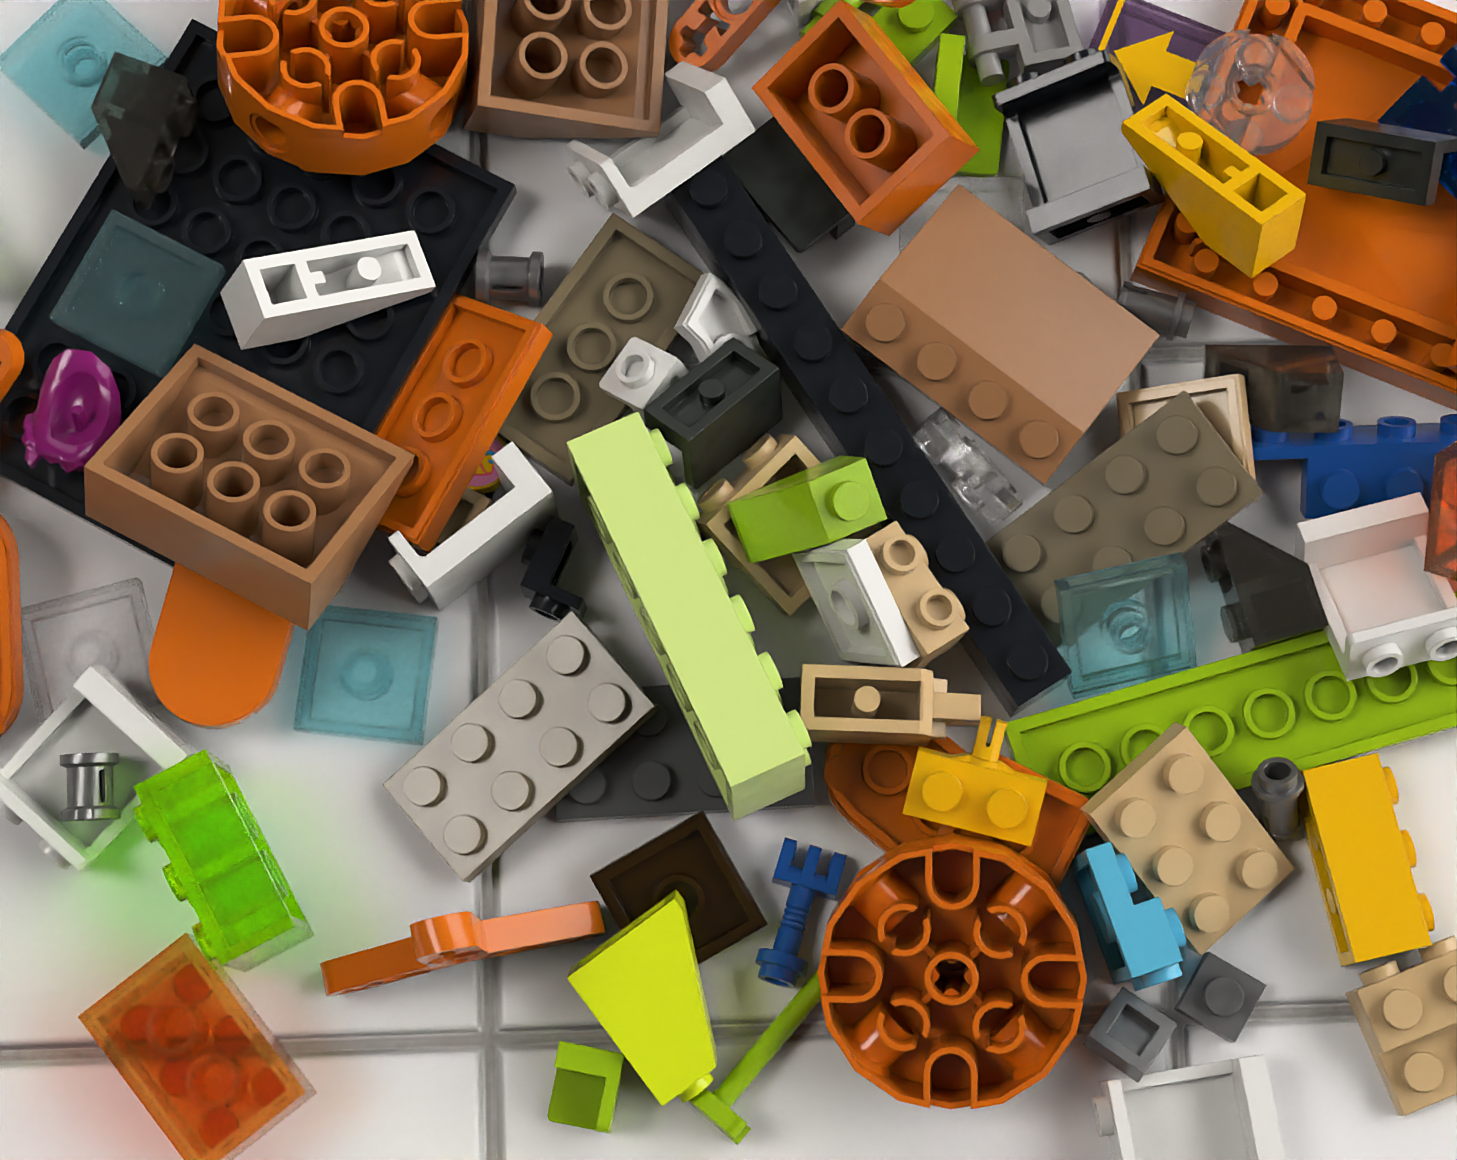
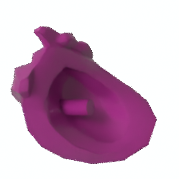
[21,349,122,474]

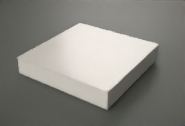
[791,539,920,667]

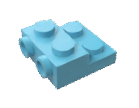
[1070,842,1186,991]

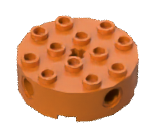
[216,0,469,175]
[817,833,1087,1109]

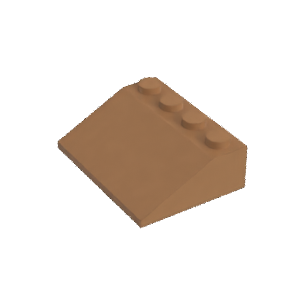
[463,0,669,139]
[841,184,1160,486]
[84,343,414,631]

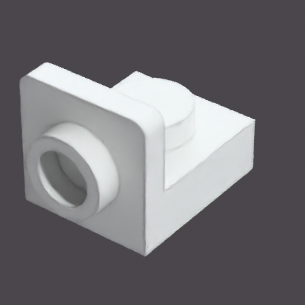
[599,337,689,443]

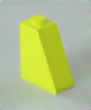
[567,889,717,1107]

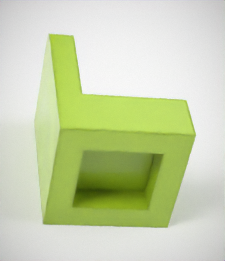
[547,1041,626,1134]

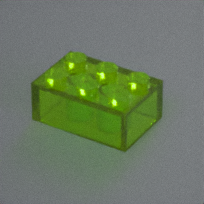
[133,749,314,972]

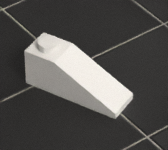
[220,230,436,350]

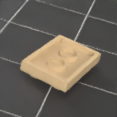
[1080,722,1295,956]

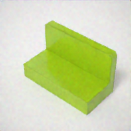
[932,33,1009,179]

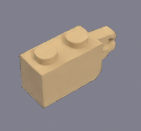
[799,664,981,746]

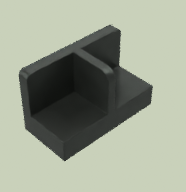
[723,116,855,253]
[1307,118,1457,206]
[643,337,783,489]

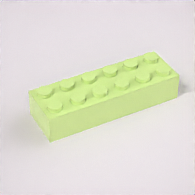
[566,411,812,821]

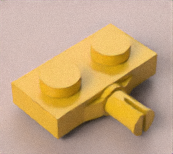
[902,716,1047,847]

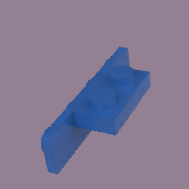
[1250,414,1457,519]

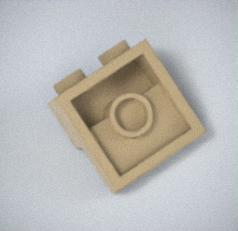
[695,434,878,616]
[866,521,970,669]
[1345,935,1457,1116]

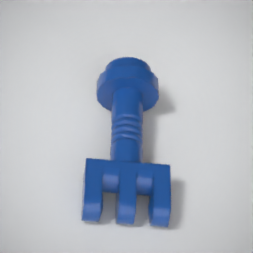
[755,837,847,988]

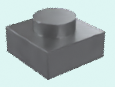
[1174,952,1266,1043]
[1083,986,1178,1083]

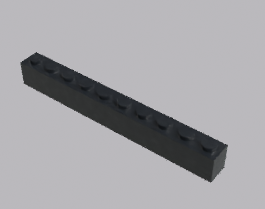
[666,155,1072,718]

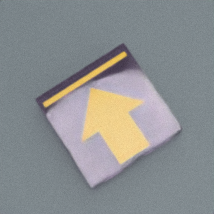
[1088,0,1227,113]

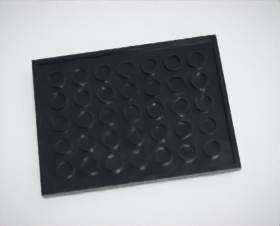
[0,19,517,569]

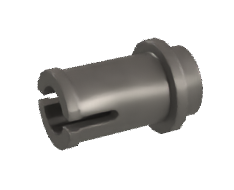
[1117,281,1197,341]
[1251,757,1304,841]

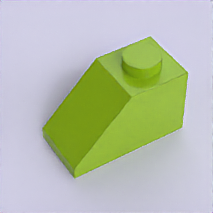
[726,455,888,563]

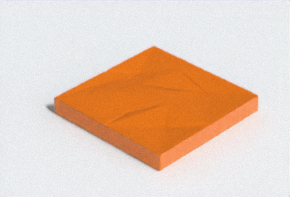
[1130,0,1457,411]

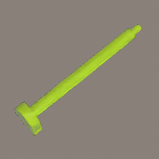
[688,969,821,1145]

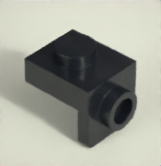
[520,516,587,622]

